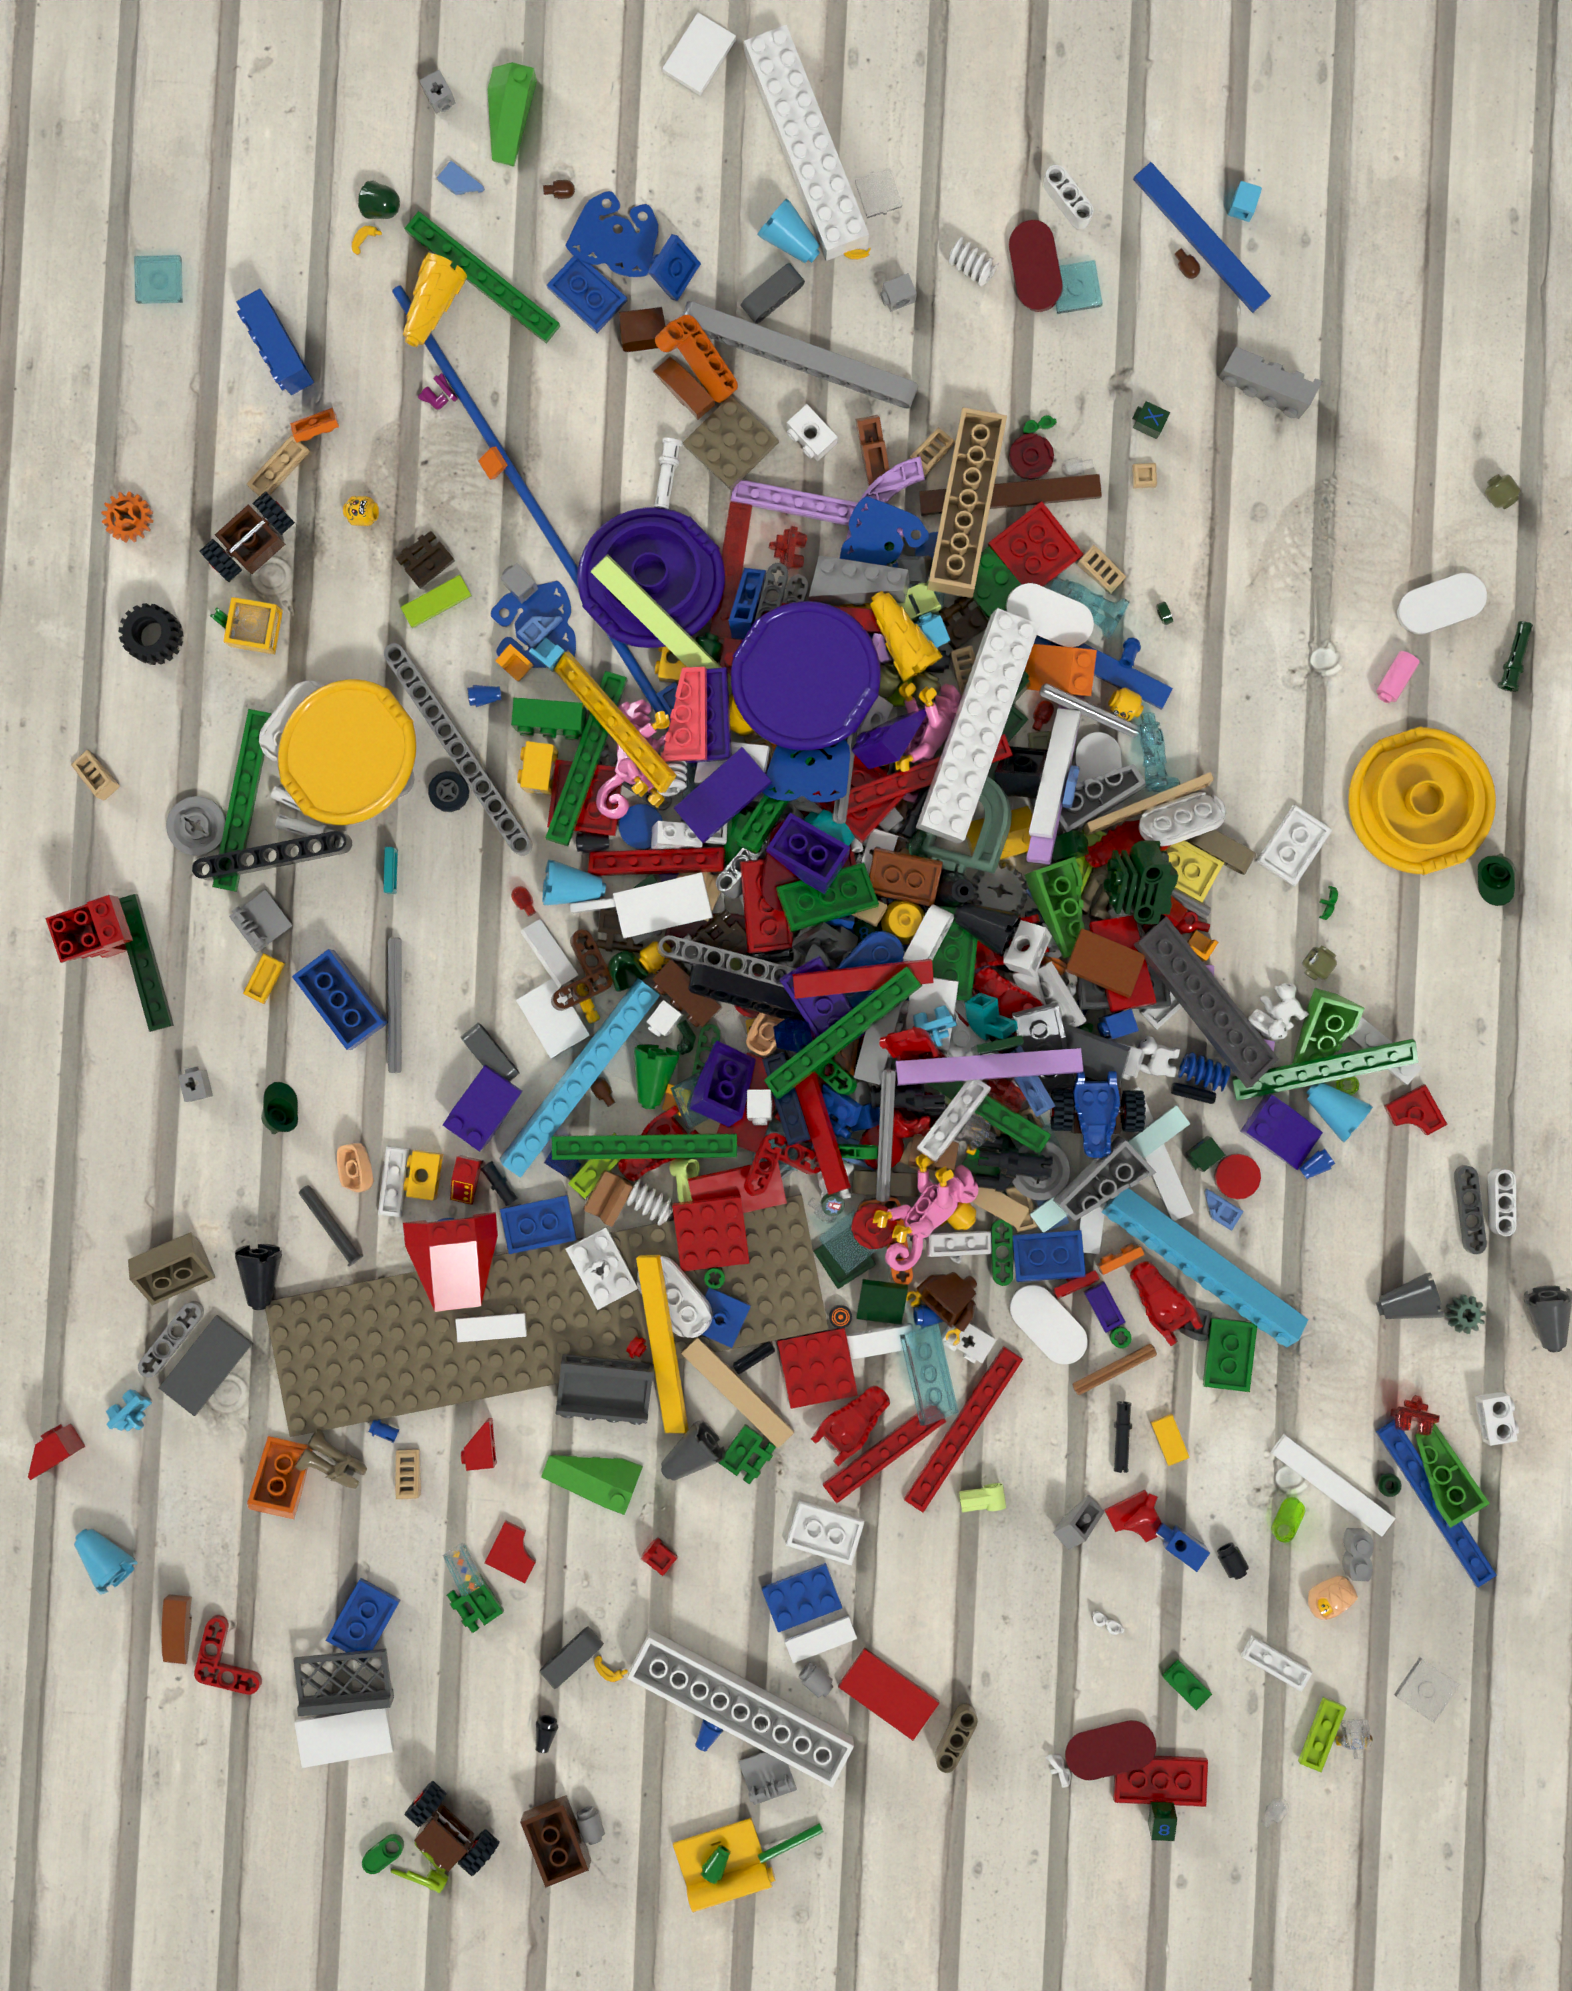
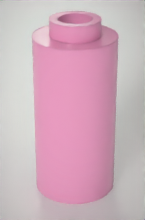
[1376,651,1420,703]

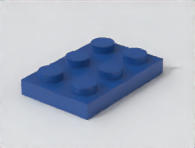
[546,256,628,333]
[500,1195,577,1254]
[1013,1230,1086,1282]
[762,1563,842,1633]
[325,1578,401,1660]

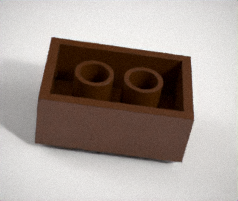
[652,959,723,1027]
[520,1795,591,1888]

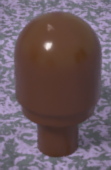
[543,180,575,199]
[1175,248,1201,279]
[590,1077,616,1107]

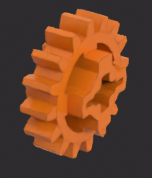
[101,491,154,543]

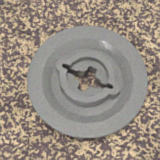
[166,796,225,856]
[971,863,1027,914]
[1012,1142,1070,1200]

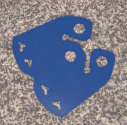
[565,191,658,277]
[840,496,929,568]
[491,581,576,668]
[762,739,850,802]

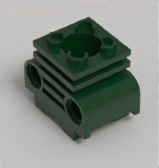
[1103,841,1179,924]

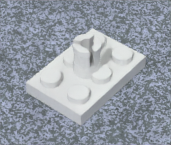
[1037,961,1087,1027]
[566,1227,638,1310]

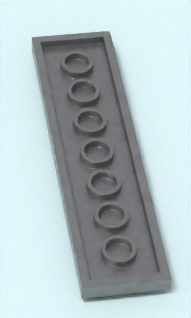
[1134,916,1279,1088]

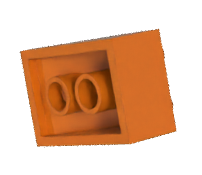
[1024,644,1097,696]
[247,1436,312,1520]

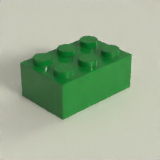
[511,697,587,740]

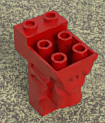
[45,895,133,963]

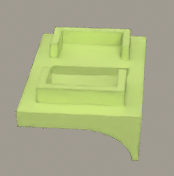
[898,580,941,622]

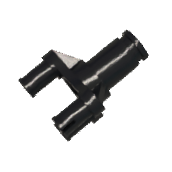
[871,1084,948,1119]
[975,1134,1053,1192]

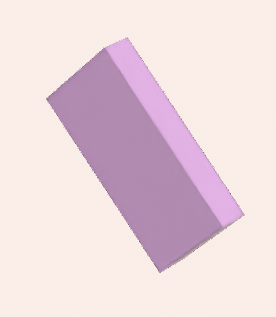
[872,633,894,665]

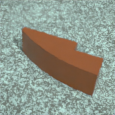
[653,357,715,420]
[855,415,889,486]
[162,1594,192,1664]

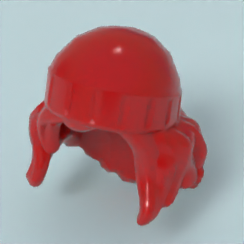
[893,1091,949,1138]

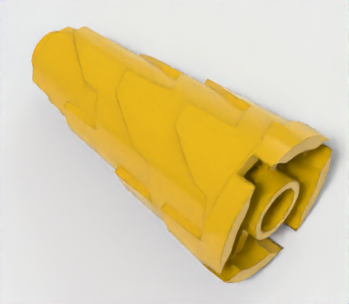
[403,253,467,347]
[870,591,943,682]

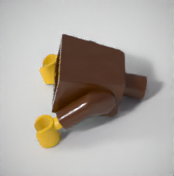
[906,1272,977,1346]

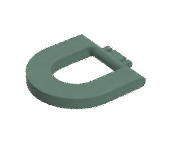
[906,776,1012,874]

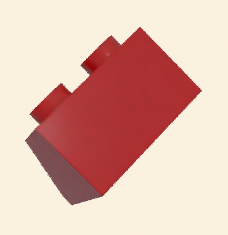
[28,1424,85,1480]

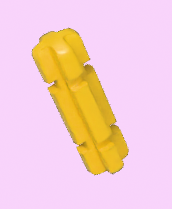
[576,984,600,1024]

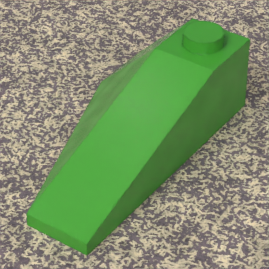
[487,62,537,166]
[1024,857,1085,958]
[1292,988,1365,1064]
[1415,1423,1490,1528]
[541,1455,643,1515]

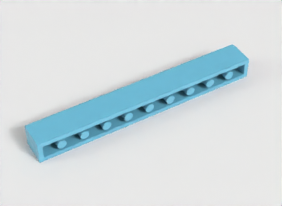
[499,978,660,1178]
[1102,1188,1309,1347]

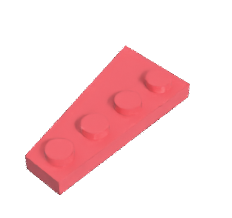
[661,667,707,762]

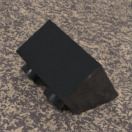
[995,746,1048,799]

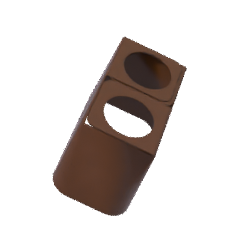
[619,307,666,352]

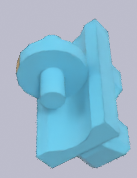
[913,1005,957,1047]
[106,1389,152,1431]

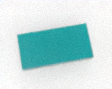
[384,847,398,894]

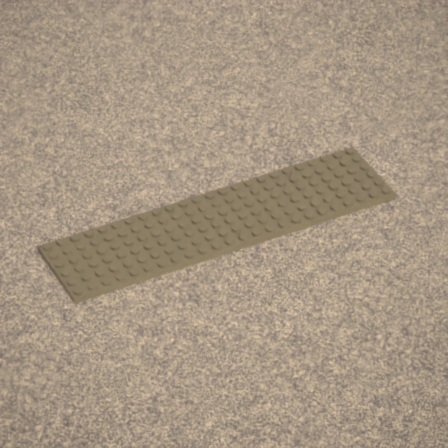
[265,1194,829,1437]

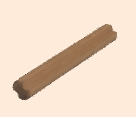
[1072,1344,1157,1395]

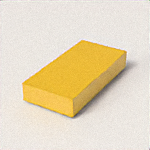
[243,953,285,1004]
[1150,1414,1190,1466]

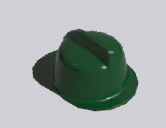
[1477,853,1515,906]
[261,1082,298,1134]

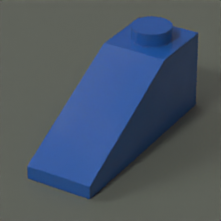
[729,568,767,639]

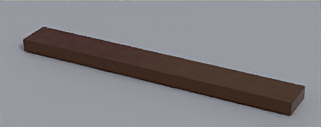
[919,474,1102,516]

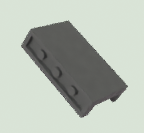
[555,1354,654,1425]

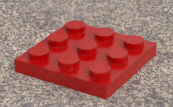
[988,501,1084,587]
[813,755,906,843]
[547,759,622,836]
[672,1195,750,1271]
[777,1328,858,1409]

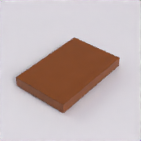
[869,847,943,906]
[1065,928,1145,998]

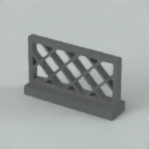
[293,1649,394,1716]

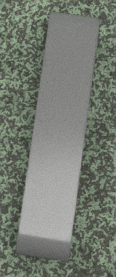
[716,803,804,899]

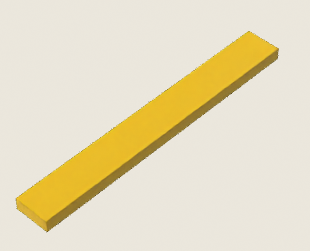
[554,652,677,793]
[636,1255,689,1433]

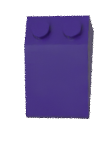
[851,708,927,769]
[766,813,850,894]
[689,1041,756,1127]
[443,1065,523,1152]
[1240,1094,1323,1170]

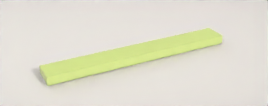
[591,554,732,695]

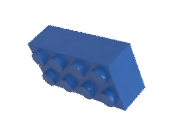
[236,289,315,395]
[292,949,388,1050]

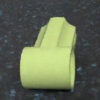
[669,1158,700,1202]
[959,1483,1006,1512]

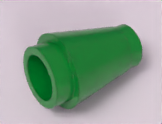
[701,1845,731,1884]

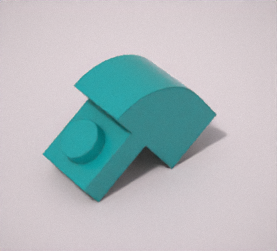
[804,809,855,846]
[965,993,1018,1041]

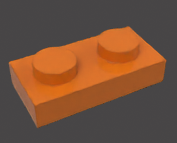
[290,407,339,443]
[1096,1243,1145,1275]

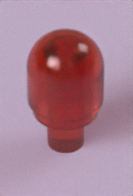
[1032,700,1054,731]
[511,886,536,916]

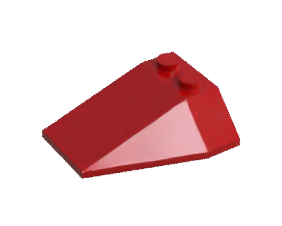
[403,1212,498,1312]

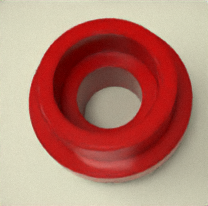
[626,1336,647,1359]

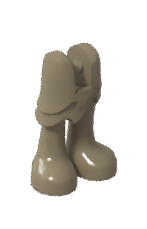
[1081,864,1111,921]
[294,1429,367,1489]

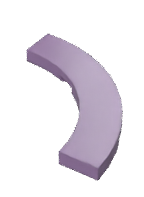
[846,456,925,554]

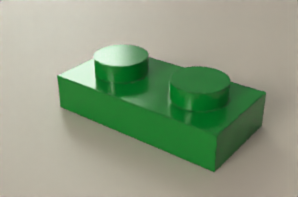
[1162,1660,1212,1711]

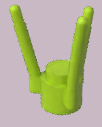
[391,1842,449,1893]

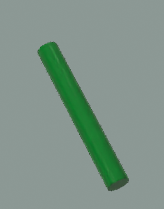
[758,1823,824,1864]

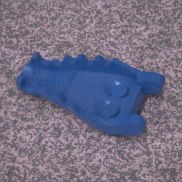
[1073,1071,1120,1158]

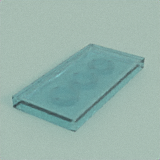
[900,1323,959,1426]

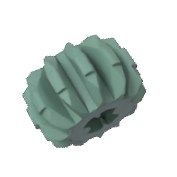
[1444,1294,1486,1334]

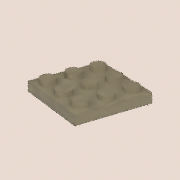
[683,395,779,490]

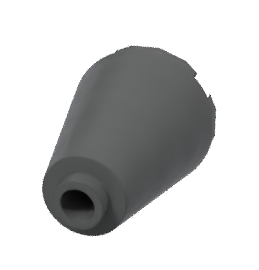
[1376,1272,1444,1319]
[1524,1285,1572,1352]
[661,1421,726,1481]

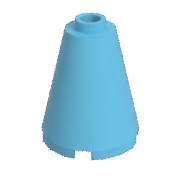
[757,198,820,263]
[542,860,606,906]
[1306,1083,1373,1142]
[74,1529,138,1595]

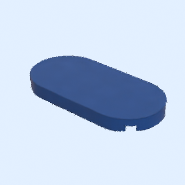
[835,931,904,1008]

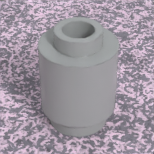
[799,1662,833,1698]
[576,1806,605,1845]

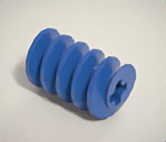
[1178,1052,1230,1092]

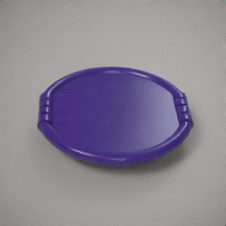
[577,507,725,648]
[731,601,881,750]

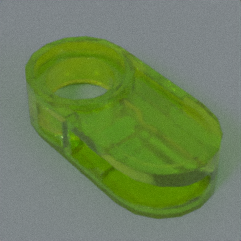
[1271,1497,1305,1543]

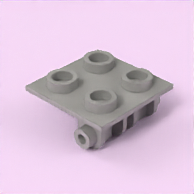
[229,889,293,953]
[738,1752,797,1805]

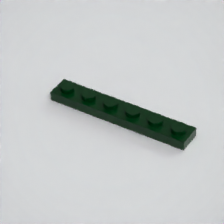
[119,894,174,1032]

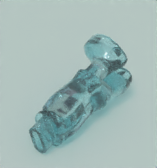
[1049,576,1131,639]
[1139,713,1180,792]

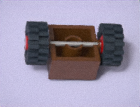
[199,491,295,582]
[1050,1087,1146,1134]
[404,1781,500,1876]

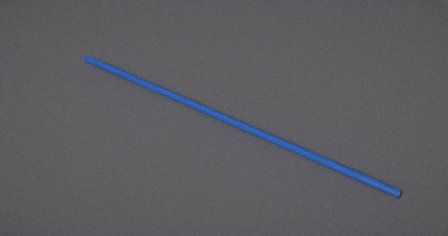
[392,285,697,769]

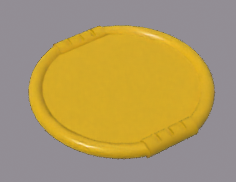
[278,679,416,825]
[1348,726,1496,876]

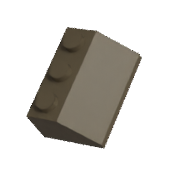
[128,1232,215,1306]

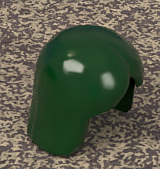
[358,181,400,219]
[608,951,649,992]

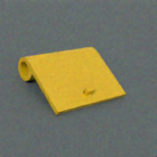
[673,1818,776,1913]

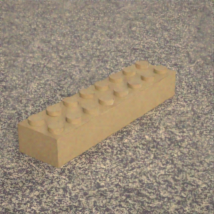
[927,407,1007,598]

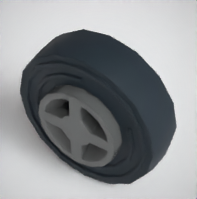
[428,771,470,812]

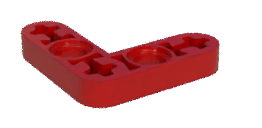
[744,1133,821,1196]
[194,1615,262,1695]

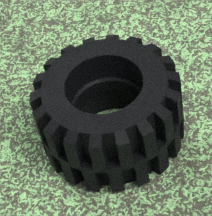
[118,603,184,665]

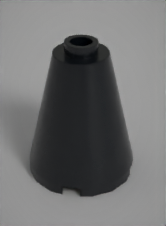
[934,868,974,908]
[954,903,1021,957]
[235,1244,282,1310]

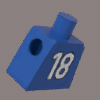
[1155,1523,1210,1572]

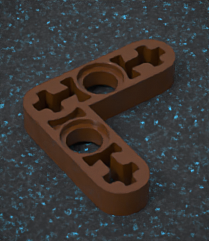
[551,929,613,1011]

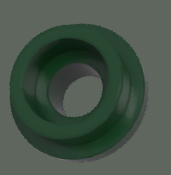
[1378,1473,1401,1497]

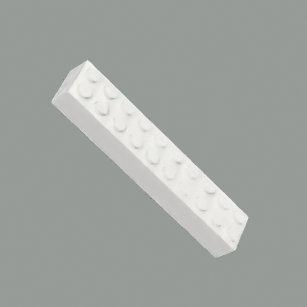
[744,25,869,261]
[916,608,1040,844]
[627,1630,854,1788]

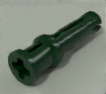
[1498,621,1533,692]

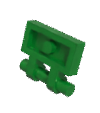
[719,1424,776,1484]
[446,1572,504,1633]

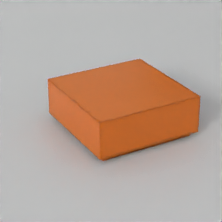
[478,447,508,480]

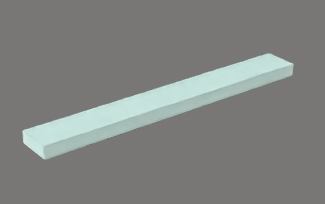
[1029,1105,1190,1233]

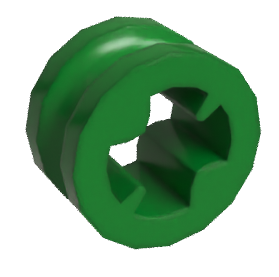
[210,607,228,629]
[704,1267,725,1289]
[1109,1326,1132,1348]

